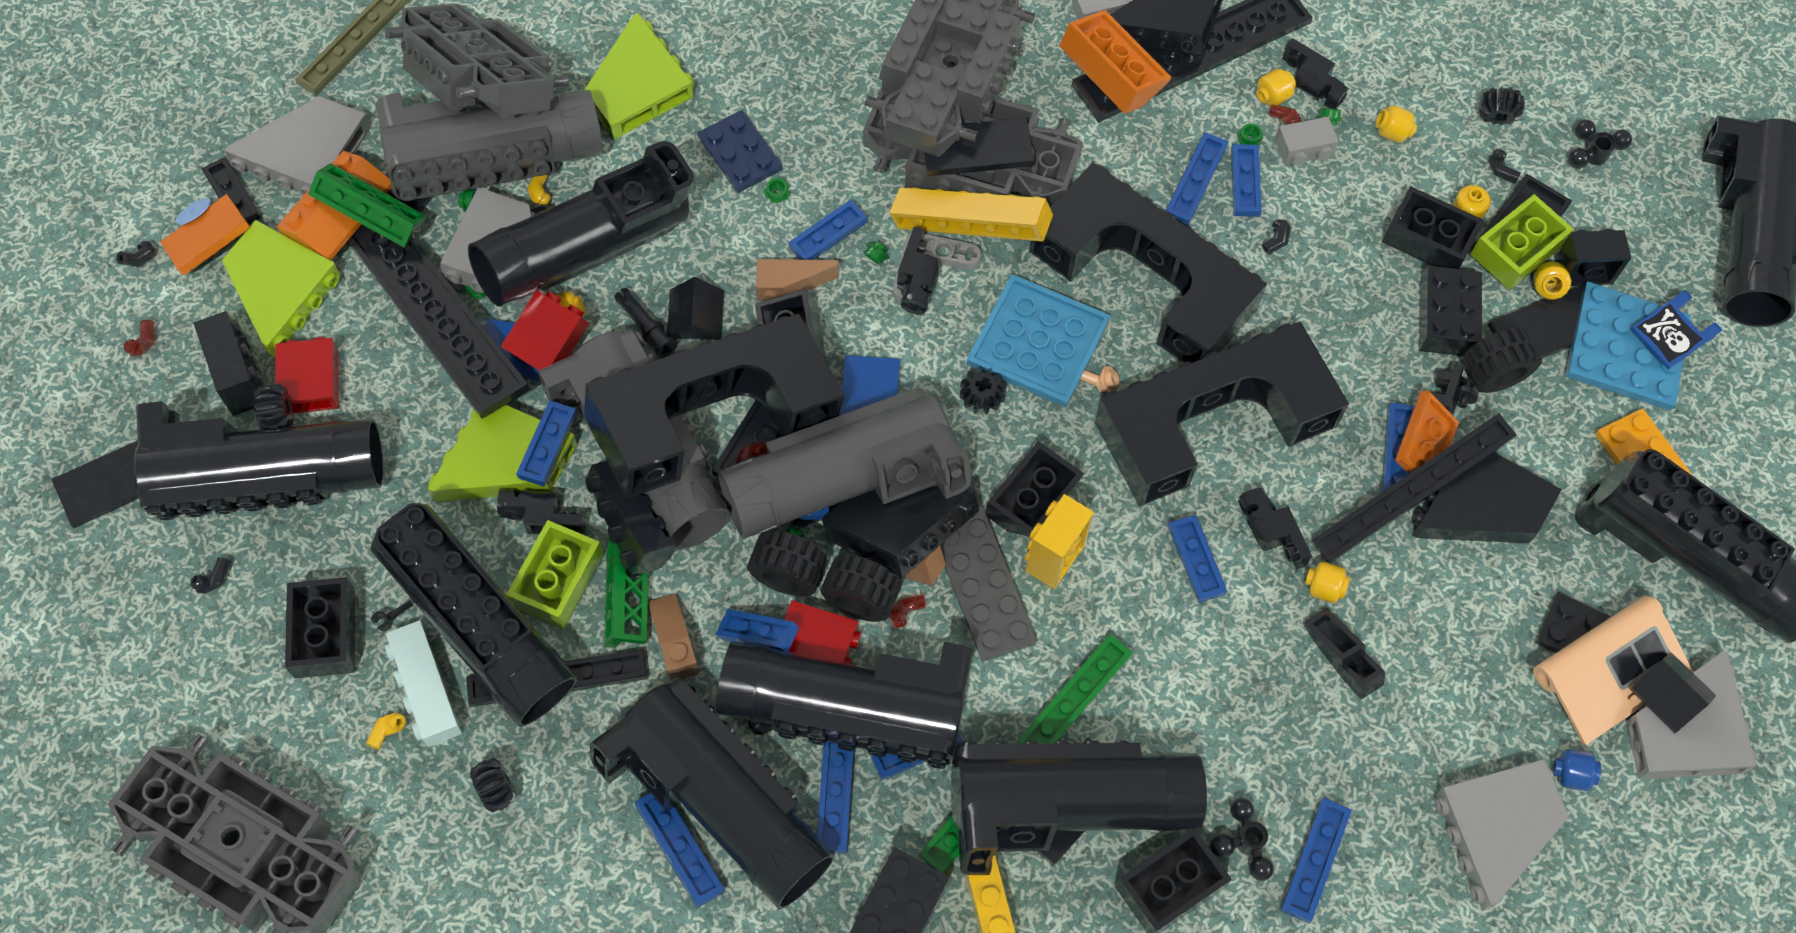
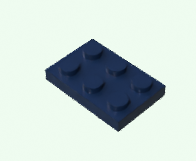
[697,110,782,194]

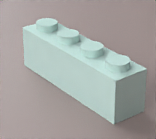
[384,620,463,747]

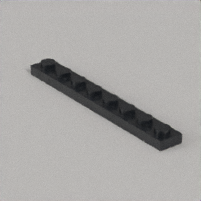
[1311,413,1517,564]

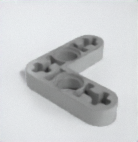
[893,234,981,303]

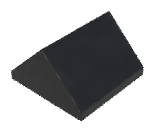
[667,276,724,340]
[1630,652,1716,733]

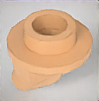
[1081,366,1120,393]

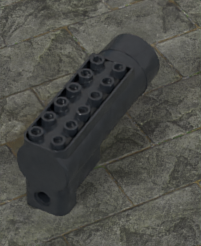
[1702,116,1796,327]
[468,141,694,306]
[134,401,383,521]
[1575,449,1796,643]
[371,503,577,727]
[716,641,973,769]
[590,677,835,910]
[951,740,1207,875]

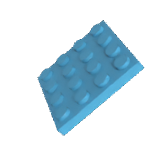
[966,274,1111,408]
[1565,281,1691,410]

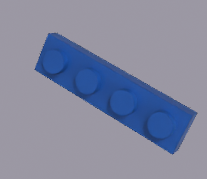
[1165,132,1229,226]
[1382,402,1415,492]
[817,741,854,854]
[635,793,725,908]
[1280,797,1352,924]

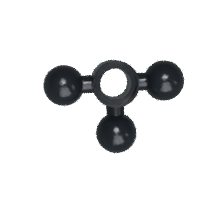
[1568,119,1632,169]
[1210,797,1274,881]

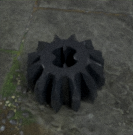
[1479,86,1525,125]
[959,367,1006,415]
[253,383,294,429]
[470,757,516,813]

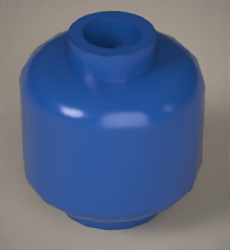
[1553,749,1601,791]

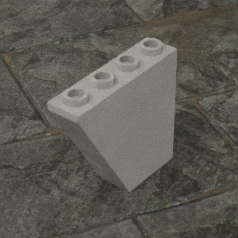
[224,96,371,195]
[440,187,546,307]
[1626,652,1756,779]
[1435,759,1569,912]

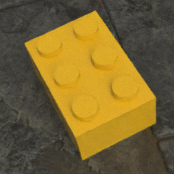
[1025,494,1094,590]

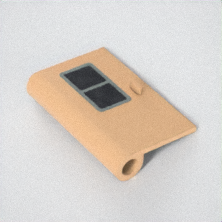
[1533,595,1693,745]

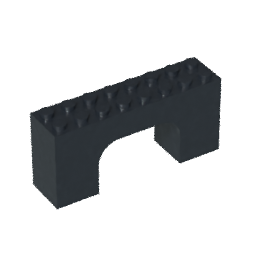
[1029,162,1267,363]
[584,314,845,499]
[1095,321,1349,507]

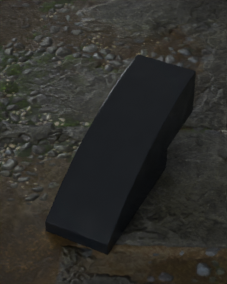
[1304,608,1385,700]

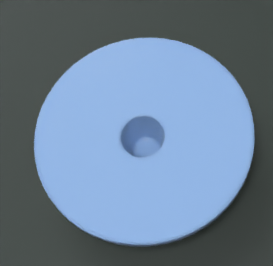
[176,198,211,225]

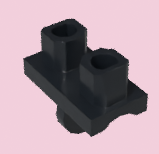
[1431,364,1479,416]

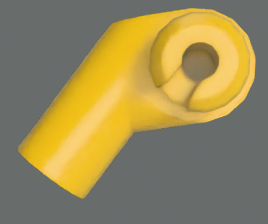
[527,175,551,205]
[365,713,407,750]

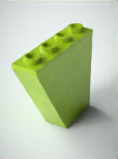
[584,13,694,140]
[222,220,341,358]
[428,405,578,502]

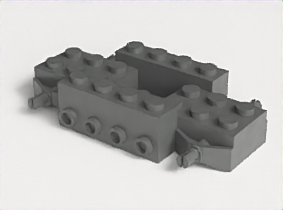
[865,0,1035,157]
[384,3,569,118]
[863,86,1083,204]
[108,734,361,933]

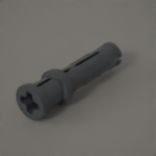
[614,288,678,358]

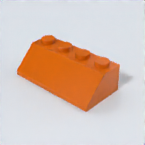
[1059,10,1172,114]
[277,151,392,261]

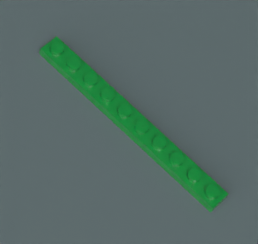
[918,634,1133,873]

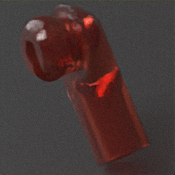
[1268,104,1302,125]
[123,320,154,357]
[736,443,768,464]
[889,594,926,628]

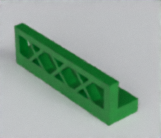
[308,163,426,248]
[604,537,648,648]

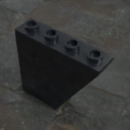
[1110,0,1224,55]
[1412,452,1562,544]
[822,487,979,578]

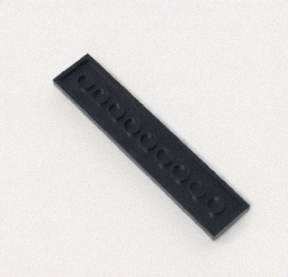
[1071,0,1313,123]
[347,224,530,419]

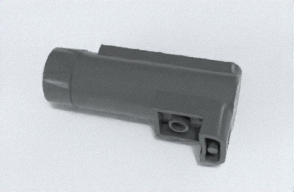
[376,90,603,201]
[538,328,730,550]
[718,388,971,539]

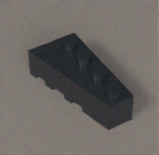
[585,460,676,578]

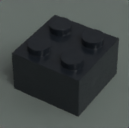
[1554,229,1632,286]

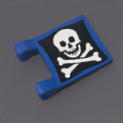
[1631,290,1722,370]

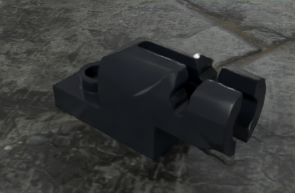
[1282,38,1350,109]
[897,226,939,315]
[1238,488,1312,570]
[497,489,586,535]

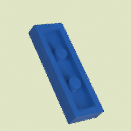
[1231,144,1262,217]
[788,200,868,260]
[516,400,577,487]
[1168,515,1227,603]
[715,609,799,652]

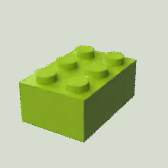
[1470,194,1574,290]
[506,520,604,629]

